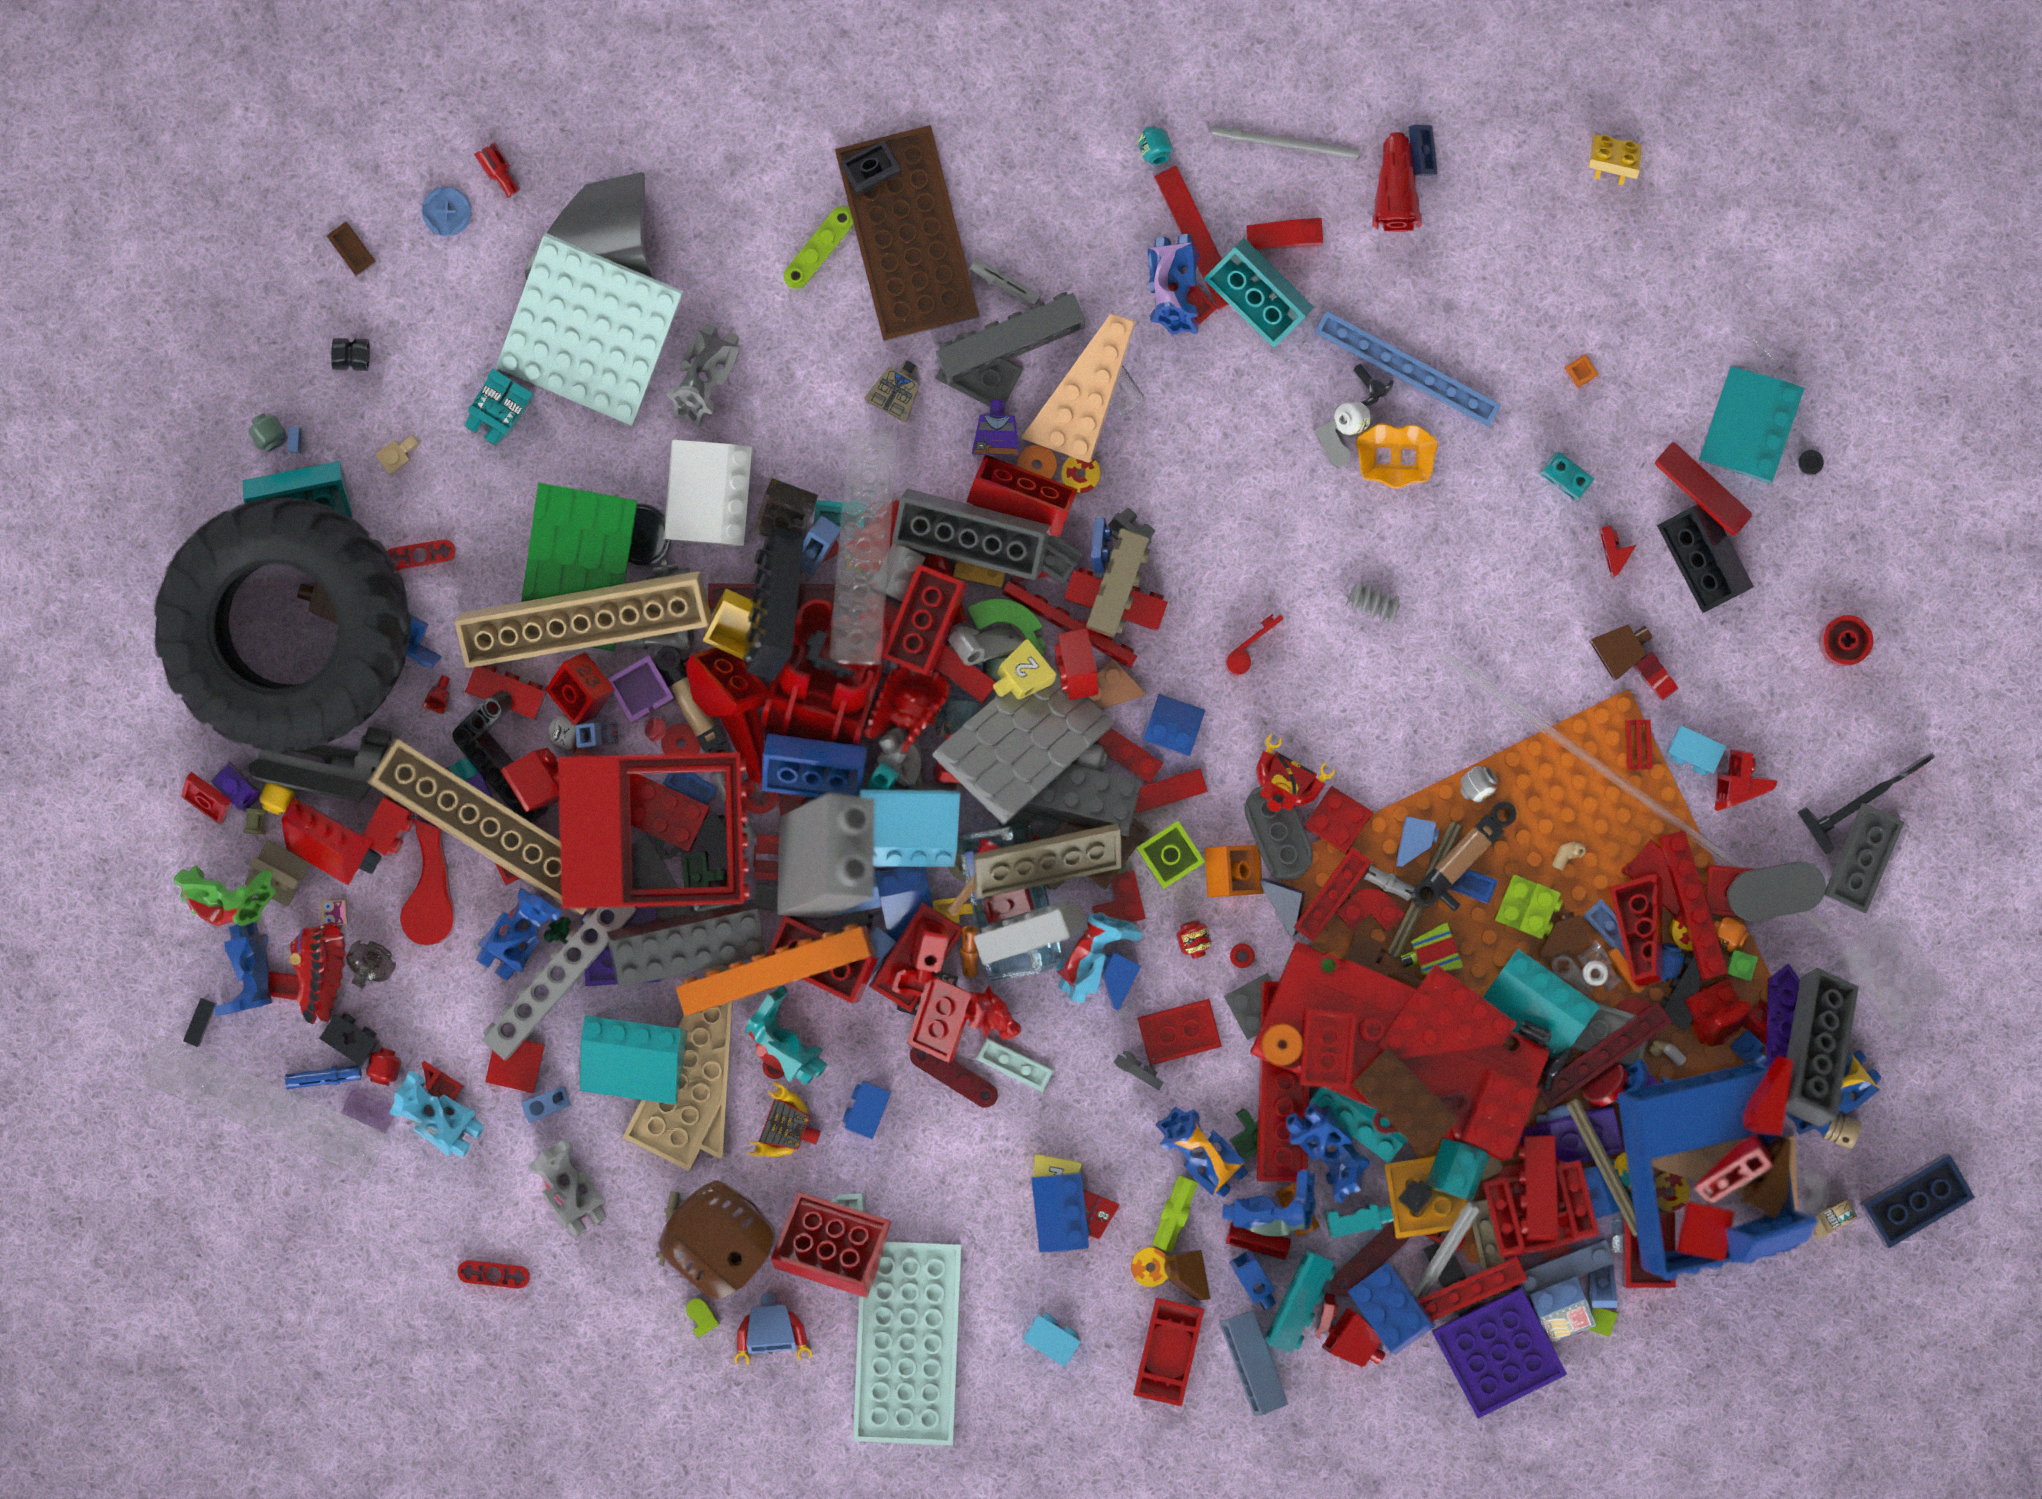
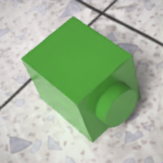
[1726,950,1758,981]

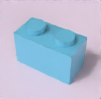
[1666,725,1726,776]
[1023,1312,1081,1367]

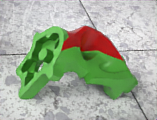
[173,865,276,926]

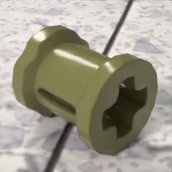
[243,808,267,835]

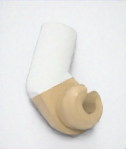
[1649,1039,1686,1066]

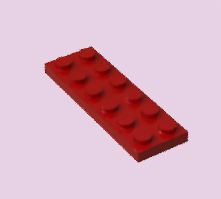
[571,746,711,852]

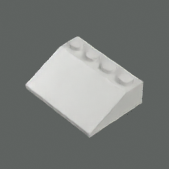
[664,440,752,547]

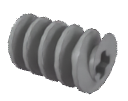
[1345,579,1400,627]

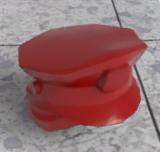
[970,985,1021,1040]

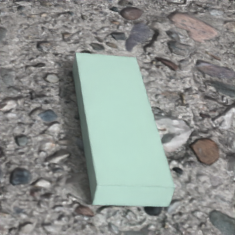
[976,1037,1054,1093]

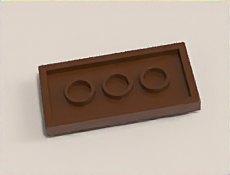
[1351,1048,1459,1156]

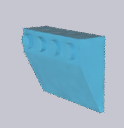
[859,790,960,867]

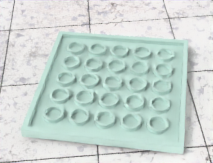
[496,233,684,426]

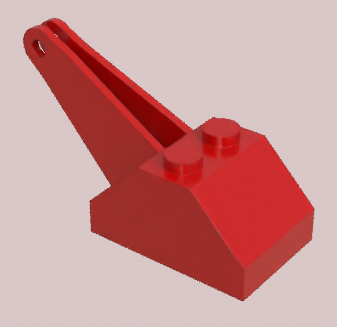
[686,647,770,782]

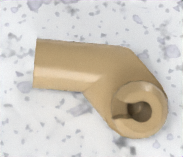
[1552,841,1586,871]

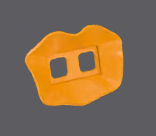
[1356,423,1438,489]

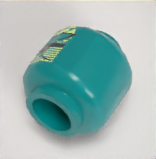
[1137,126,1173,165]

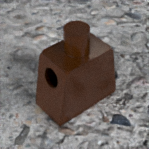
[1589,625,1653,681]

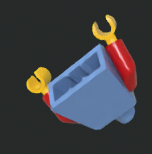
[734,1293,812,1365]

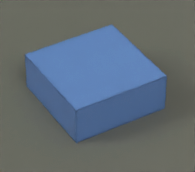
[288,427,302,454]

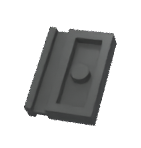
[1042,535,1084,585]

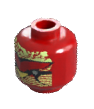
[1176,920,1212,959]

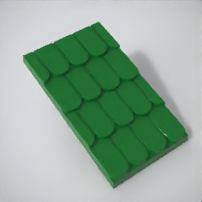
[521,482,638,652]

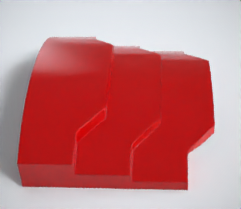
[1482,1158,1599,1258]

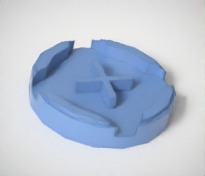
[422,187,472,237]

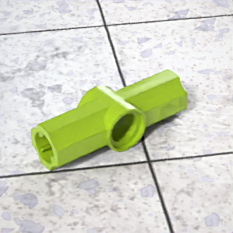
[1152,1175,1198,1252]

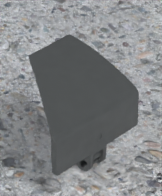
[524,172,656,280]

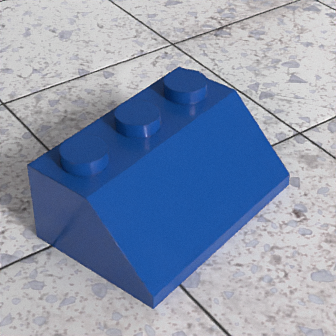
[1031,1172,1089,1252]
[1726,1208,1818,1264]

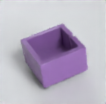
[608,655,675,724]

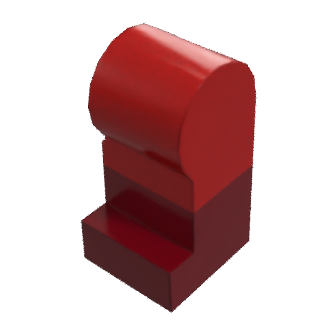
[1632,652,1678,701]

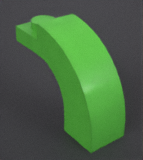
[968,599,1046,656]

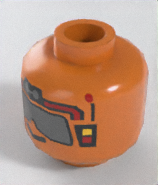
[1714,917,1750,953]

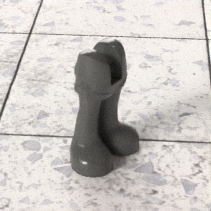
[622,629,694,650]

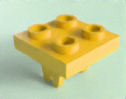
[1588,134,1642,185]

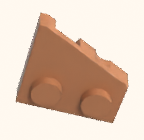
[1087,659,1146,709]

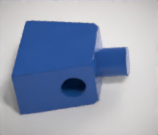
[1229,1250,1276,1310]

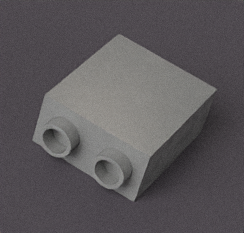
[777,794,874,919]

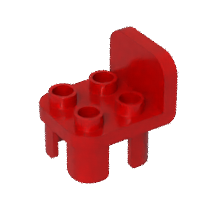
[760,600,886,746]

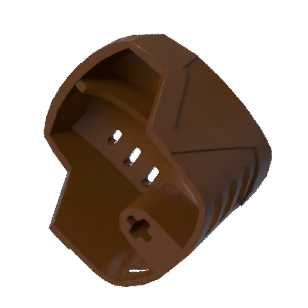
[658,1180,775,1299]

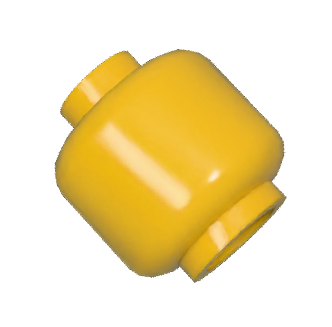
[259,782,296,816]

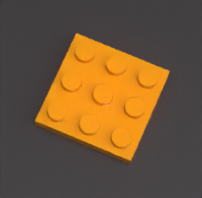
[1385,1156,1471,1239]

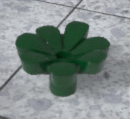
[543,916,571,944]

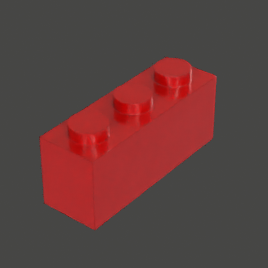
[465,664,547,720]

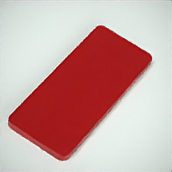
[1655,442,1752,536]

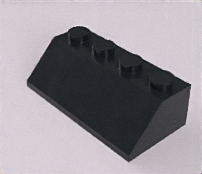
[1657,504,1754,613]

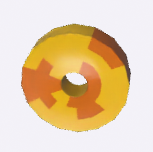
[1131,1247,1168,1287]

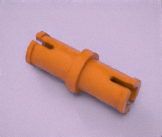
[960,926,979,977]

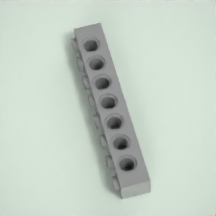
[482,907,638,1060]

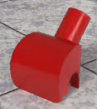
[422,676,450,714]

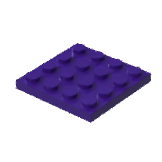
[1432,1286,1567,1419]

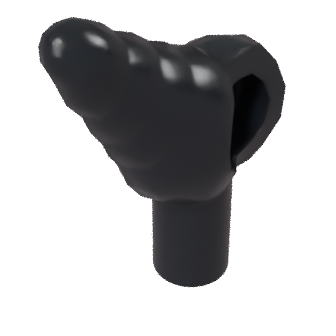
[1542,1048,1572,1091]

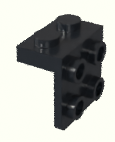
[805,630,855,680]

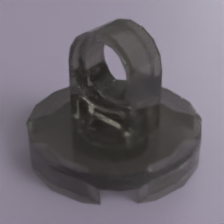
[346,940,396,989]

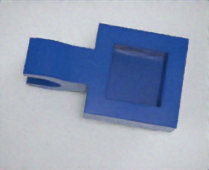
[1729,1029,1767,1066]

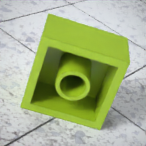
[1136,821,1205,890]

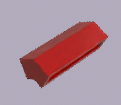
[1225,1222,1291,1260]

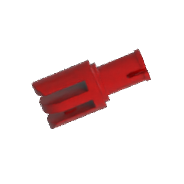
[474,142,520,198]

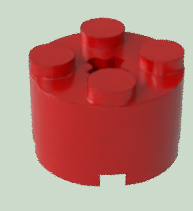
[1819,615,1873,666]

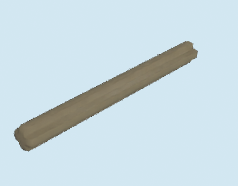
[1387,822,1463,959]
[1567,1099,1638,1236]

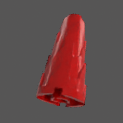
[1372,132,1422,232]

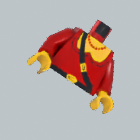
[1256,734,1335,812]

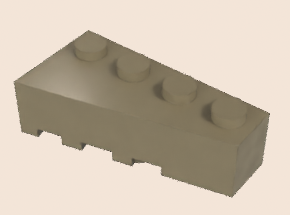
[1086,528,1151,638]

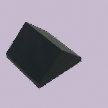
[840,141,901,197]

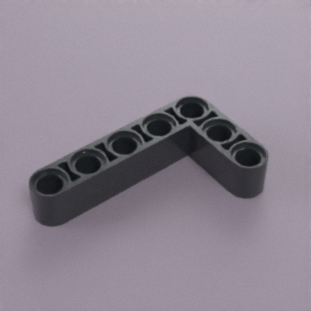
[452,691,549,823]

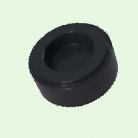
[1798,450,1824,475]

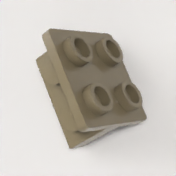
[245,841,311,906]

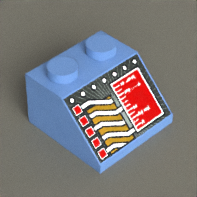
[1530,1276,1596,1343]

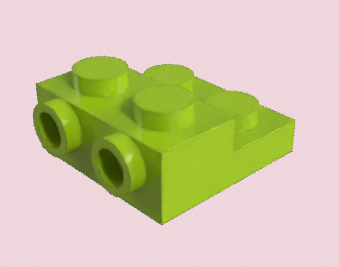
[1494,874,1563,939]

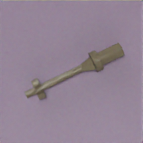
[655,1191,680,1266]

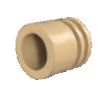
[1822,1113,1862,1149]

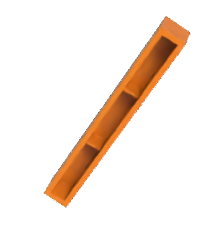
[676,923,876,1016]

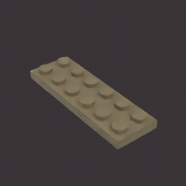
[973,824,1121,899]

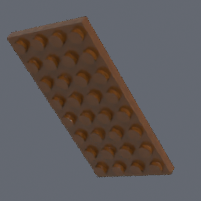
[835,125,979,341]

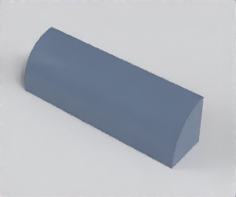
[1219,1310,1289,1416]

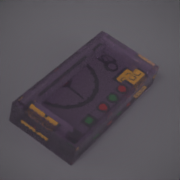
[341,1089,395,1134]

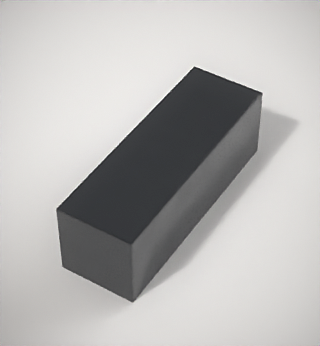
[183,998,217,1047]

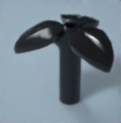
[1353,364,1394,406]

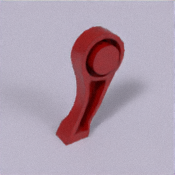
[400,819,456,946]

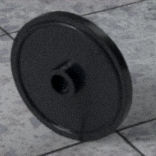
[629,503,672,566]

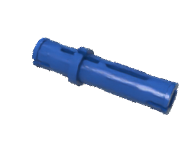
[285,1065,362,1090]

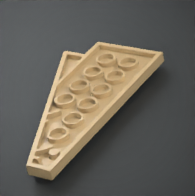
[622,965,733,1171]

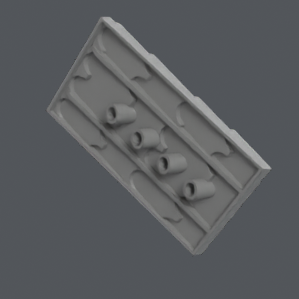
[932,656,1114,824]

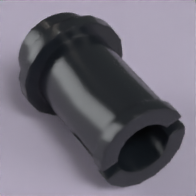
[1519,1020,1553,1045]

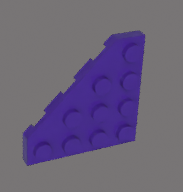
[1766,963,1800,1067]

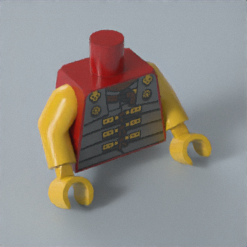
[747,1081,821,1158]

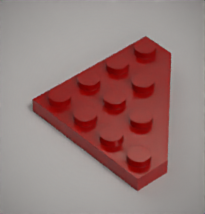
[1377,964,1517,1060]

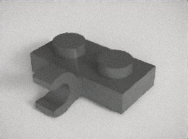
[1113,1050,1164,1091]

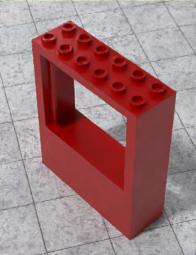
[558,752,749,909]

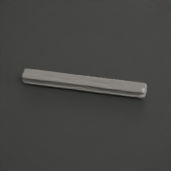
[1412,1201,1480,1299]

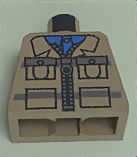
[864,360,920,423]

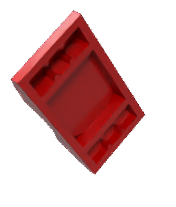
[1133,1297,1205,1407]

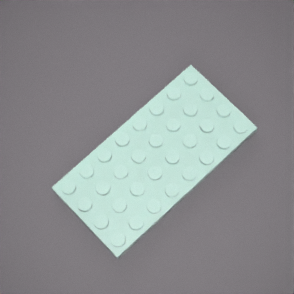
[853,1241,961,1445]

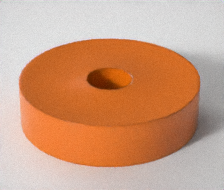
[1017,445,1057,479]
[1261,1025,1302,1065]

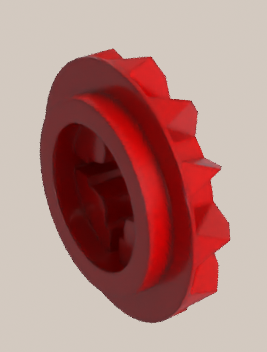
[741,778,779,814]

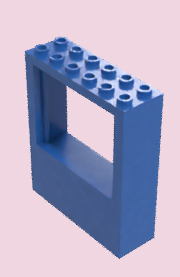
[1617,1062,1800,1280]

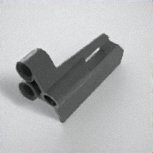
[248,727,392,803]

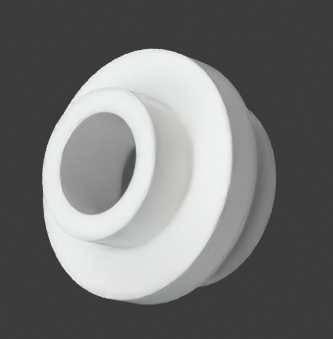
[1583,961,1608,986]

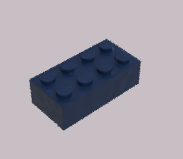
[1859,1153,1975,1249]

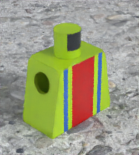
[1400,922,1463,974]

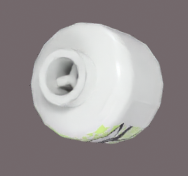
[1334,401,1371,435]

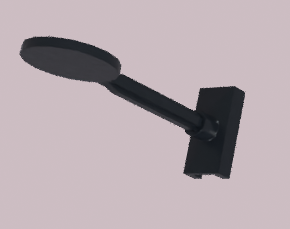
[1798,752,1935,855]

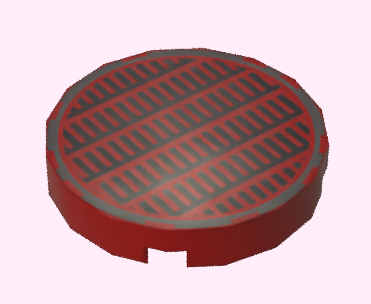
[1582,1062,1628,1106]

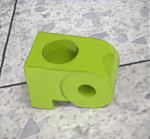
[686,1298,720,1338]

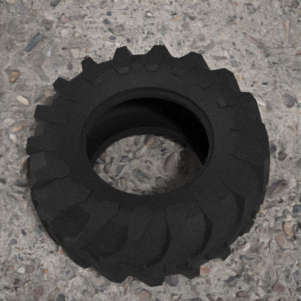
[154,498,411,751]

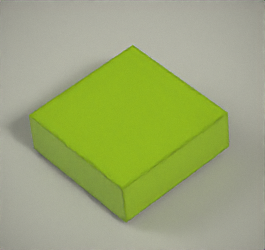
[1588,1308,1618,1337]

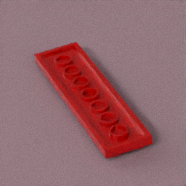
[1256,981,1310,1182]

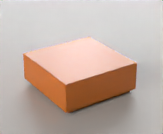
[1564,354,1599,389]

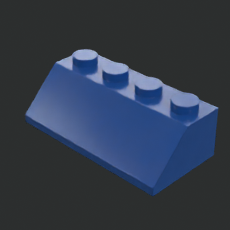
[762,734,867,798]

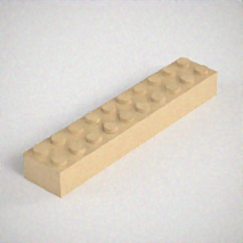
[454,571,711,668]
[367,739,587,915]

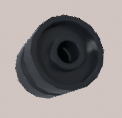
[331,338,370,371]

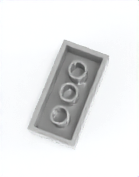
[973,899,1089,965]

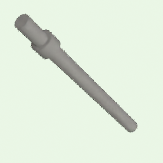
[1211,126,1359,159]

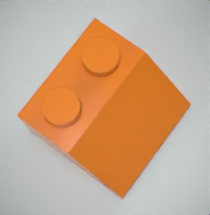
[1204,845,1263,898]

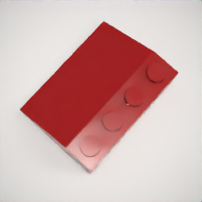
[771,1191,891,1298]

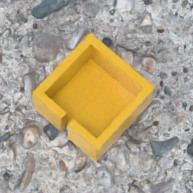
[702,589,753,660]

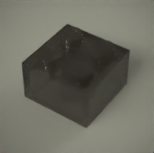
[754,478,819,539]

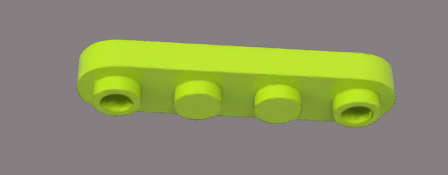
[784,206,854,289]

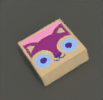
[320,900,348,925]

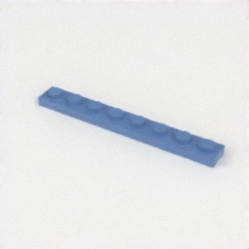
[1314,310,1501,427]

